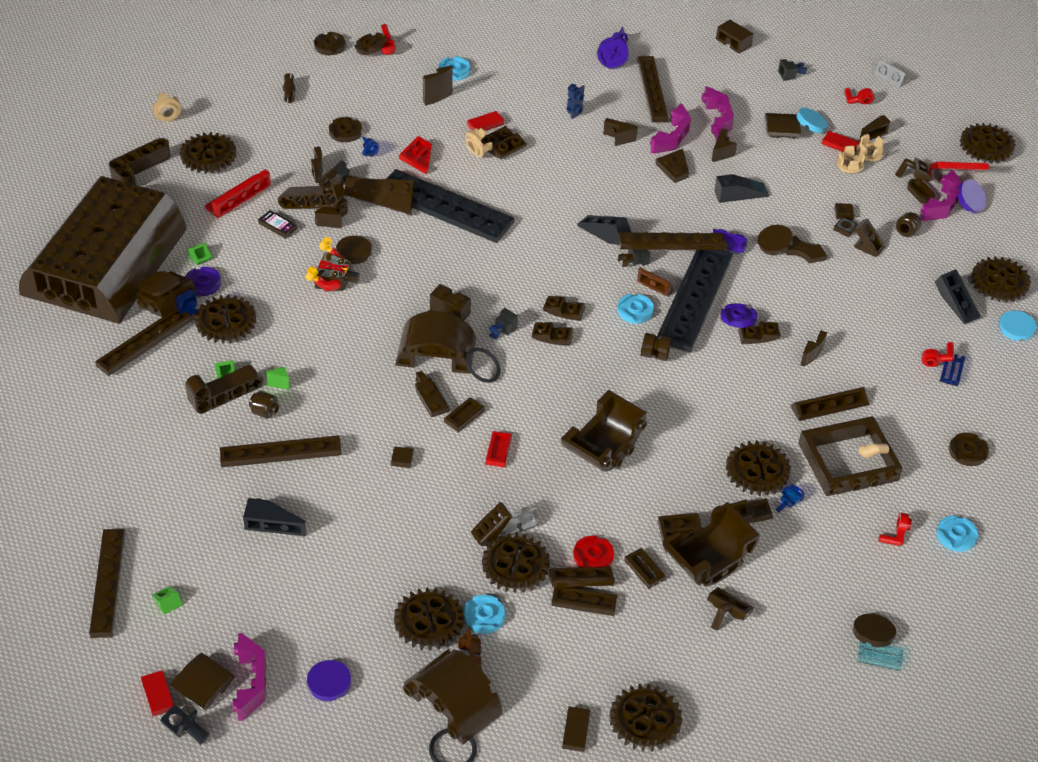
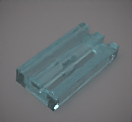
[857,642,903,671]

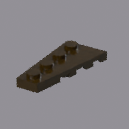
[345,178,415,216]

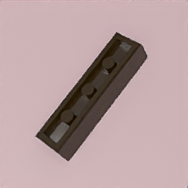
[791,387,870,421]

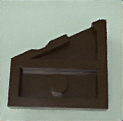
[655,149,689,183]
[657,513,702,553]

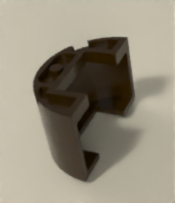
[395,310,476,374]
[561,390,647,472]
[662,502,760,586]
[403,649,502,745]

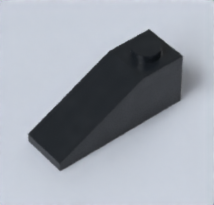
[714,174,769,203]
[577,215,631,245]
[935,269,981,325]
[243,498,306,537]

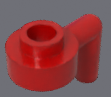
[381,24,396,55]
[844,88,875,105]
[921,342,954,367]
[878,512,912,546]

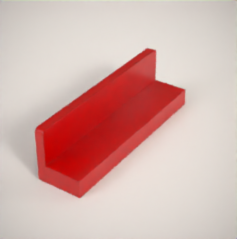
[205,169,271,218]

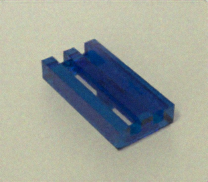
[939,354,965,387]

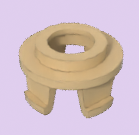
[152,92,181,122]
[465,128,492,157]
[856,134,884,161]
[836,146,866,173]

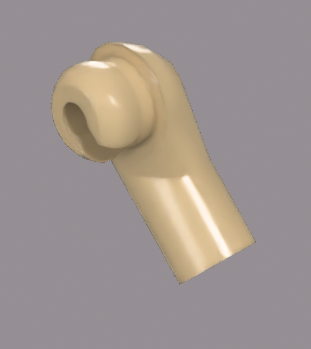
[859,444,889,458]

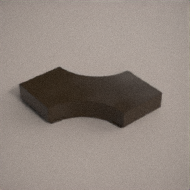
[785,236,827,264]

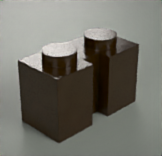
[716,20,754,54]
[430,284,471,320]

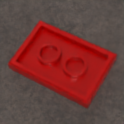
[930,161,989,172]

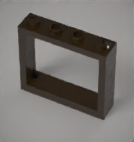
[798,416,903,496]

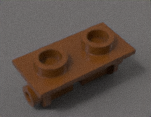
[458,629,482,670]

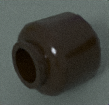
[896,212,922,237]
[249,391,280,419]

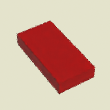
[467,111,504,131]
[822,131,859,152]
[485,431,512,468]
[140,670,174,716]

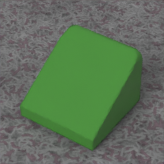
[187,242,213,265]
[214,360,236,378]
[266,367,290,389]
[152,586,182,614]

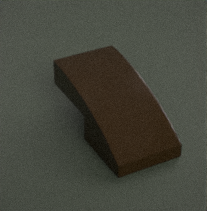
[311,146,323,183]
[800,330,828,366]
[731,498,773,523]

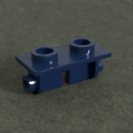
[566,84,585,119]

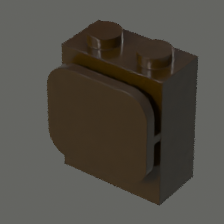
[135,271,197,317]

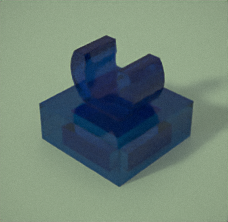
[176,289,197,315]

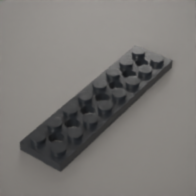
[386,169,514,243]
[657,250,733,353]

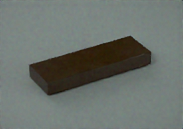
[549,567,615,587]
[551,587,617,616]

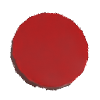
[573,535,614,568]

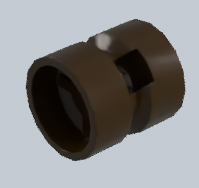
[640,333,672,361]

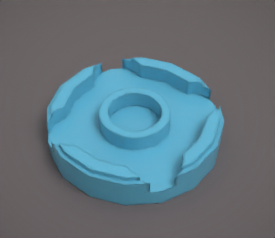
[439,56,471,81]
[797,108,828,133]
[617,294,654,324]
[999,311,1037,341]
[936,515,978,552]
[463,594,506,634]

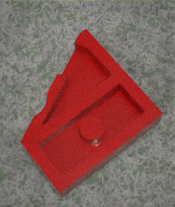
[399,136,432,174]

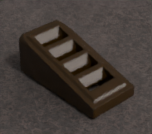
[859,115,890,142]
[471,502,513,546]

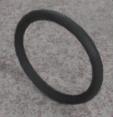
[466,347,501,383]
[429,728,477,762]

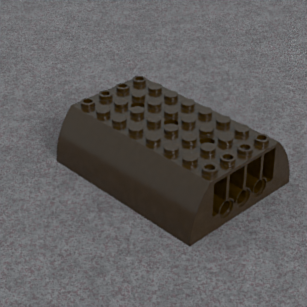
[19,176,187,324]

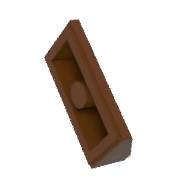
[637,267,674,297]

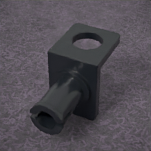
[160,705,211,745]

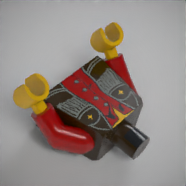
[306,237,360,292]

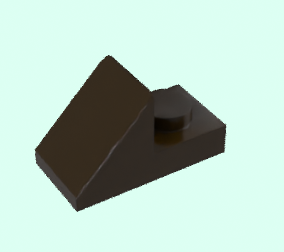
[603,118,638,146]
[712,128,737,162]
[314,198,348,228]
[853,218,886,257]

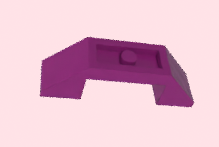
[701,86,734,141]
[650,103,691,154]
[920,170,961,221]
[233,633,266,721]

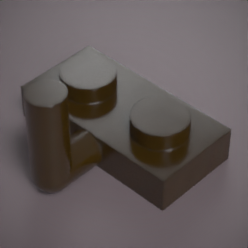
[895,157,931,182]
[707,587,754,630]

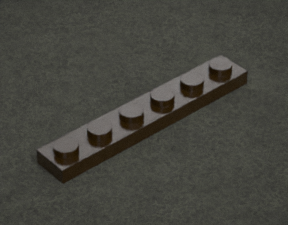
[637,56,668,123]
[618,232,726,250]
[95,304,196,376]
[219,435,342,468]
[89,529,125,638]

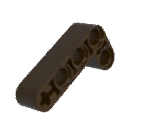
[109,138,171,185]
[278,169,345,209]
[185,365,264,414]

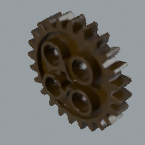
[960,123,1015,163]
[180,132,236,174]
[971,256,1031,303]
[195,294,256,344]
[725,440,791,496]
[482,533,550,593]
[394,587,464,651]
[609,684,683,752]

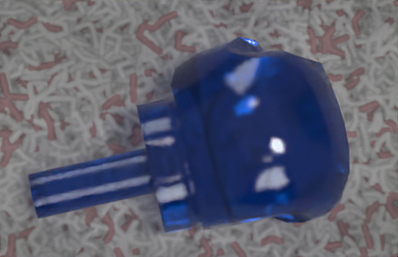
[361,137,380,157]
[776,484,805,513]

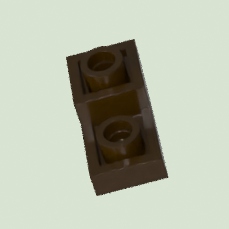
[543,296,585,321]
[738,321,781,344]
[532,322,574,346]

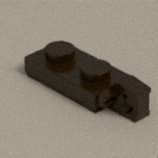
[415,371,449,417]

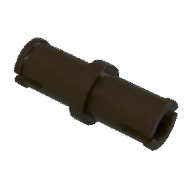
[283,73,296,103]

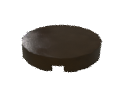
[314,32,346,56]
[355,32,386,55]
[329,117,362,143]
[758,224,793,255]
[336,235,372,264]
[949,432,989,466]
[853,614,896,647]

